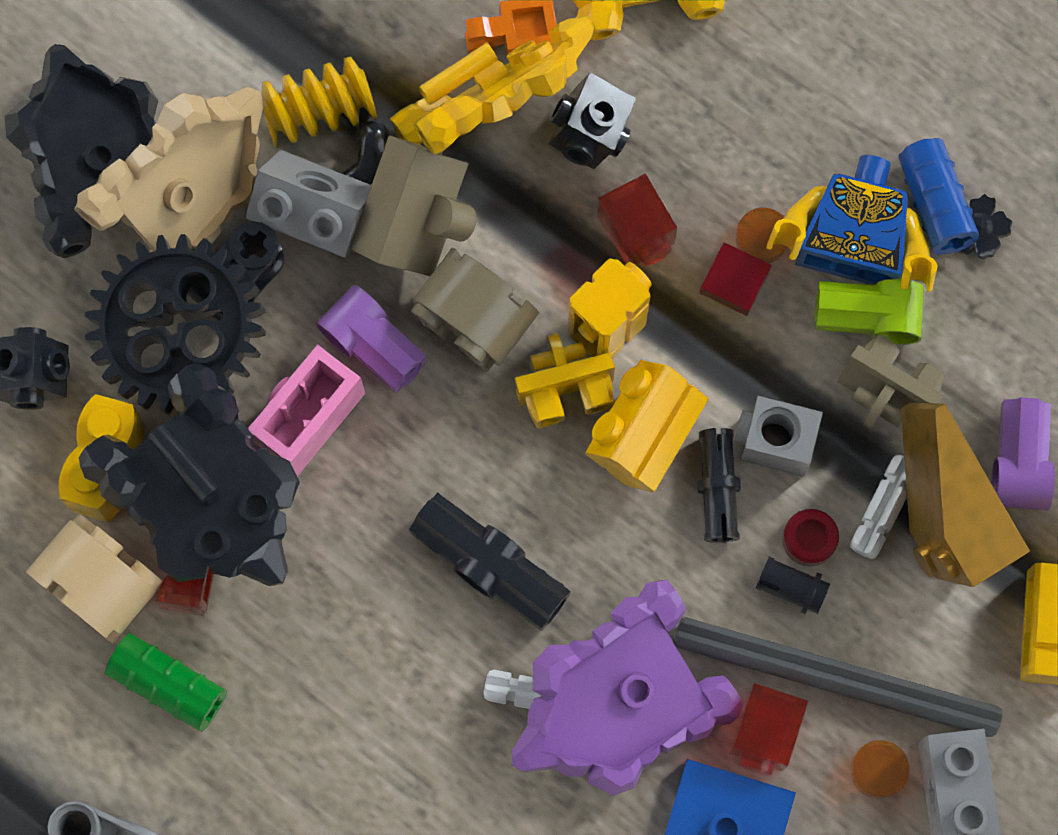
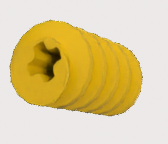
[261,57,377,148]

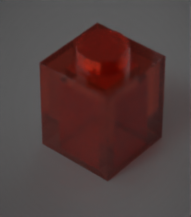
[597,173,677,266]
[729,683,808,776]

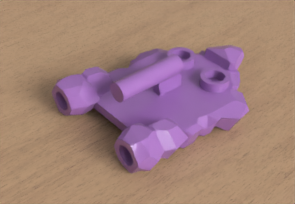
[511,580,743,796]

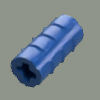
[898,138,979,255]

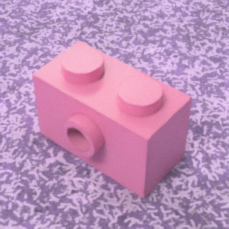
[248,344,365,477]

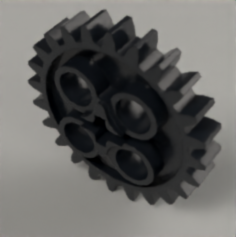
[84,234,266,414]

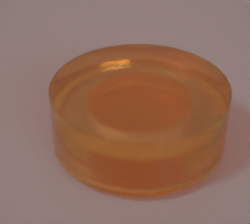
[736,207,787,263]
[850,740,910,799]

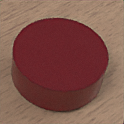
[782,509,839,567]

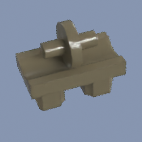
[837,335,945,429]

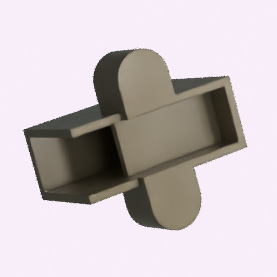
[350,135,477,276]

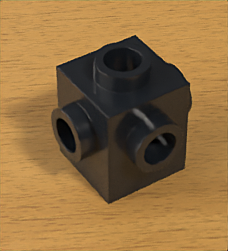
[548,73,636,169]
[0,327,70,410]

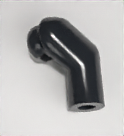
[341,121,391,185]

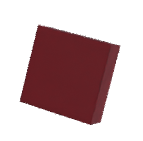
[699,242,772,316]

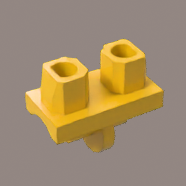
[515,332,615,429]

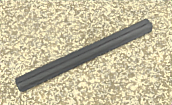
[674,617,1002,737]

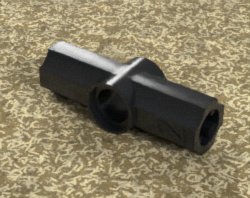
[409,492,571,631]

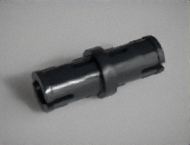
[697,428,741,543]

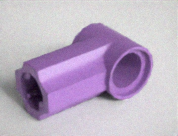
[316,285,427,394]
[990,397,1055,511]

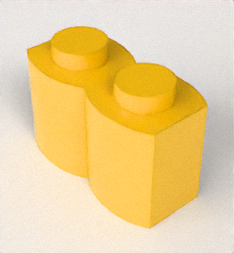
[58,394,145,522]

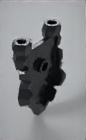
[5,44,158,259]
[78,363,300,586]

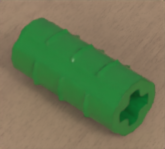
[104,633,227,732]

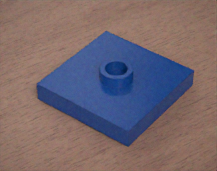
[664,759,796,835]

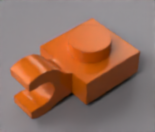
[465,0,557,56]

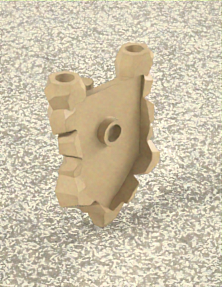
[74,87,263,294]

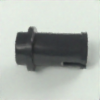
[756,556,831,615]

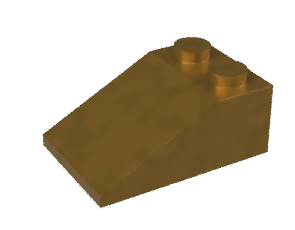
[901,403,1030,587]

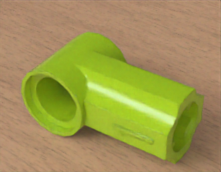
[814,279,924,345]

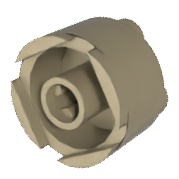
[411,247,539,372]

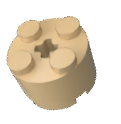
[25,513,163,644]

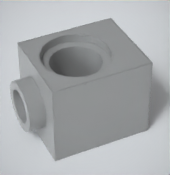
[734,396,823,476]

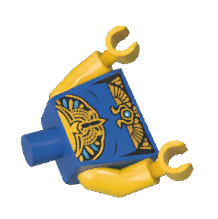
[766,155,938,292]

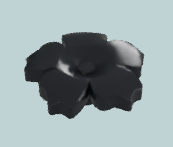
[961,194,1013,259]

